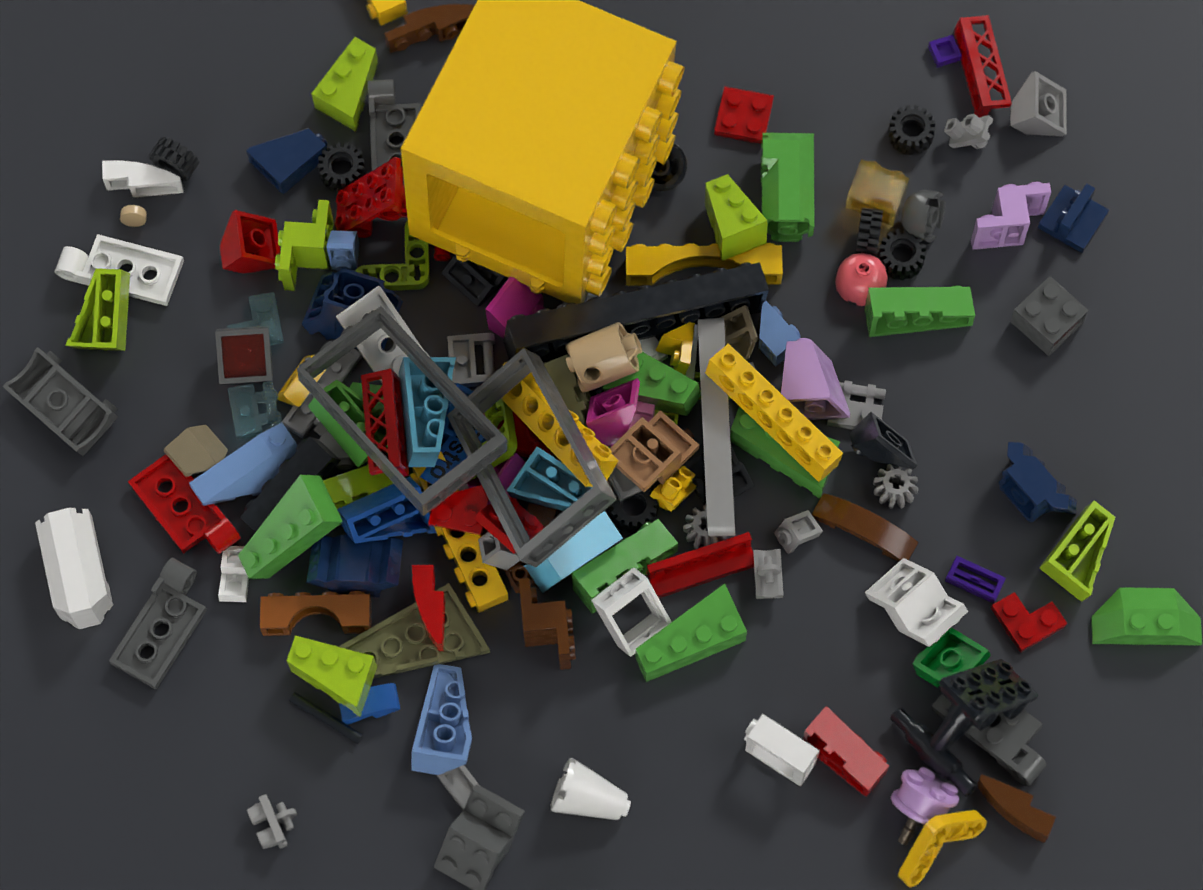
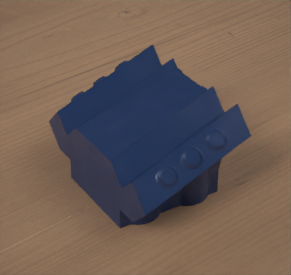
[302,267,403,350]
[999,442,1077,523]
[307,535,403,598]

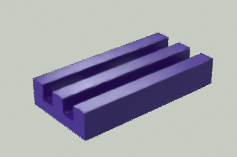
[945,556,1006,604]

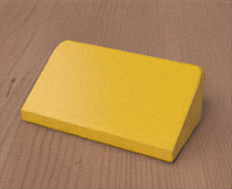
[276,355,326,407]

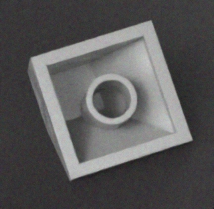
[1010,71,1067,136]

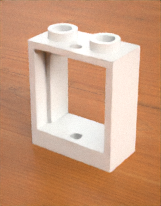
[591,568,671,657]
[744,714,819,787]

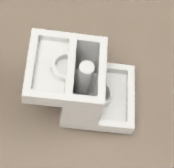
[865,558,968,647]

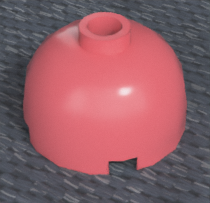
[835,253,888,306]

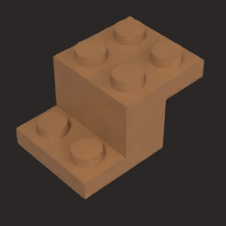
[610,410,699,492]

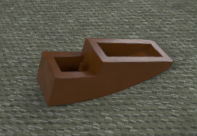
[977,774,1056,843]

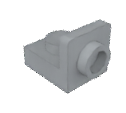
[774,510,823,554]

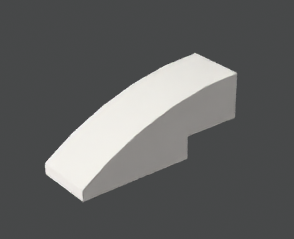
[102,160,184,197]

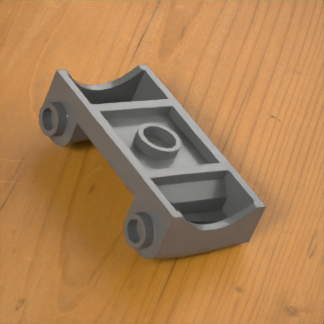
[2,347,118,456]

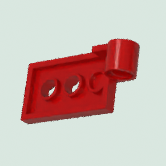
[128,454,241,554]

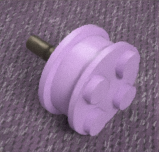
[891,768,959,845]

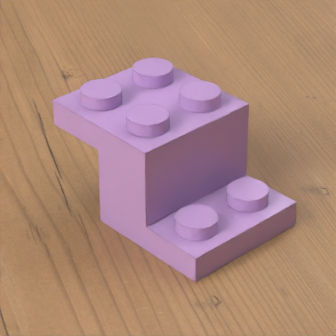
[971,182,1051,250]

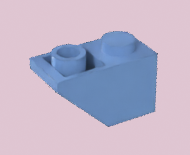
[327,231,359,271]
[758,301,800,366]

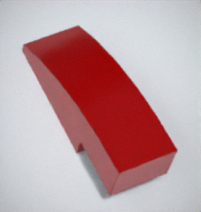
[412,565,445,651]

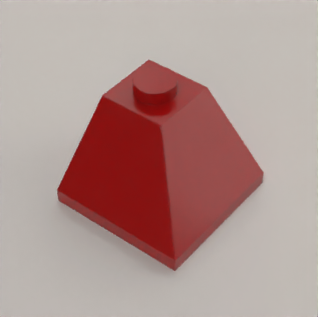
[220,210,281,274]

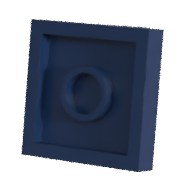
[1038,183,1109,253]

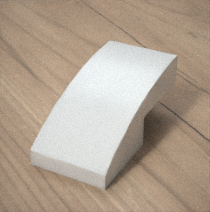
[218,546,249,602]

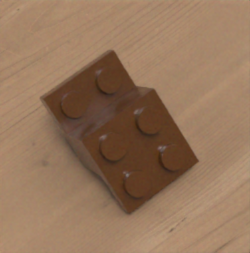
[519,578,576,670]

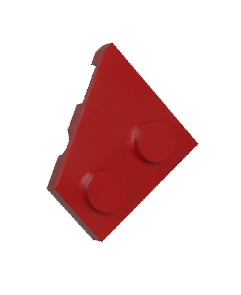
[428,485,490,536]

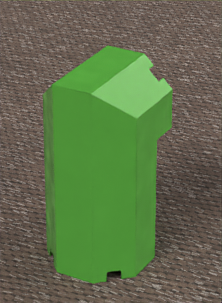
[761,133,814,242]

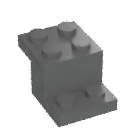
[434,784,525,890]

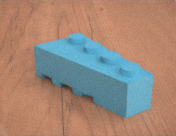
[398,357,456,467]

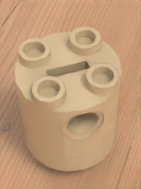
[566,322,642,393]

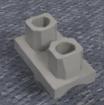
[944,114,993,149]
[753,549,783,599]
[247,794,297,849]

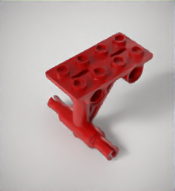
[335,157,451,261]

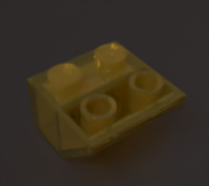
[846,159,909,226]

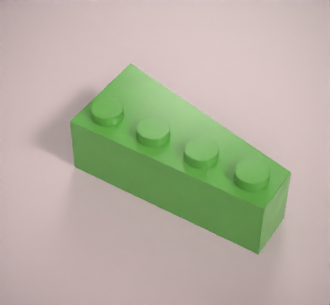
[730,406,840,499]

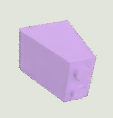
[781,338,850,420]

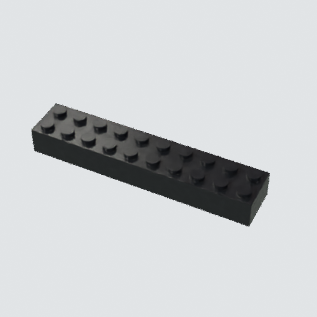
[503,262,769,363]

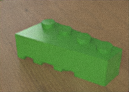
[865,285,975,337]
[238,475,343,579]
[572,519,678,614]
[635,584,747,682]

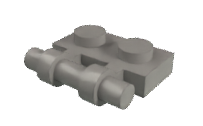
[827,380,886,430]

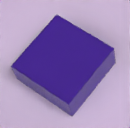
[928,35,962,68]

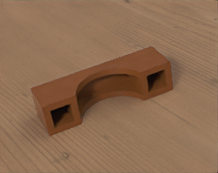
[260,591,372,636]

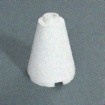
[551,758,631,820]

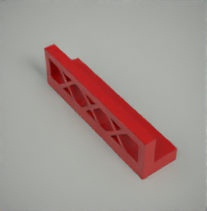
[954,15,1012,117]
[361,368,409,477]
[647,532,754,598]

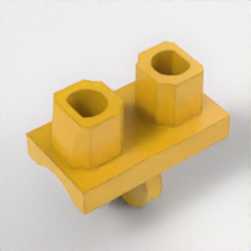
[650,466,696,512]

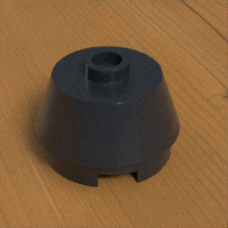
[651,143,687,191]

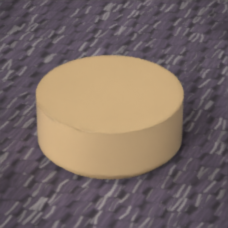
[120,205,147,227]

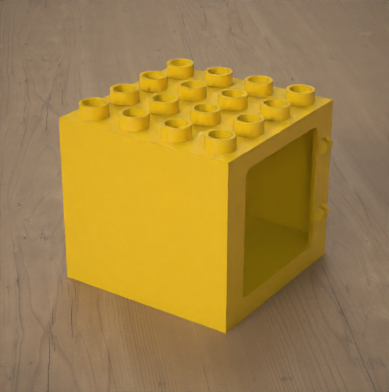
[401,0,685,304]

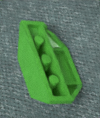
[1091,588,1202,645]

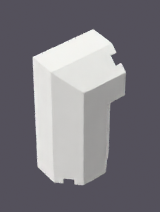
[35,508,113,629]

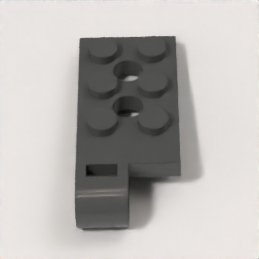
[368,79,421,184]
[109,558,207,690]
[932,694,1047,787]

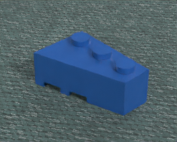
[337,477,436,543]

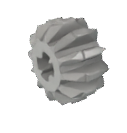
[873,464,919,509]
[683,504,727,549]

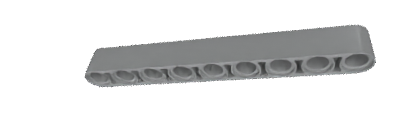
[698,318,735,537]

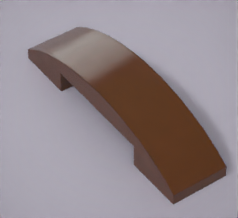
[812,493,918,562]

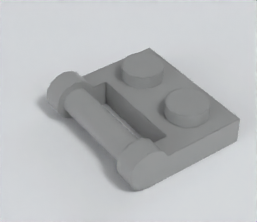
[447,333,495,387]

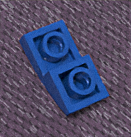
[339,683,401,725]

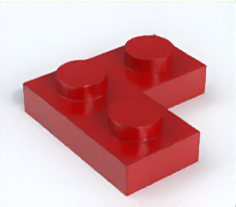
[991,592,1067,653]

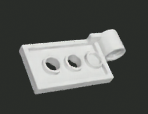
[55,234,184,306]
[336,286,430,383]

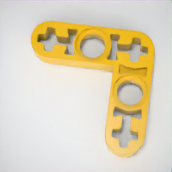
[898,810,987,887]

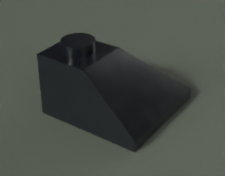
[849,412,917,469]

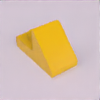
[656,322,695,375]

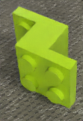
[275,200,334,291]

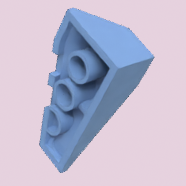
[189,423,297,506]
[412,664,472,775]

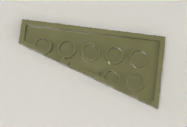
[339,583,491,679]

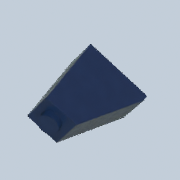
[246,129,328,194]

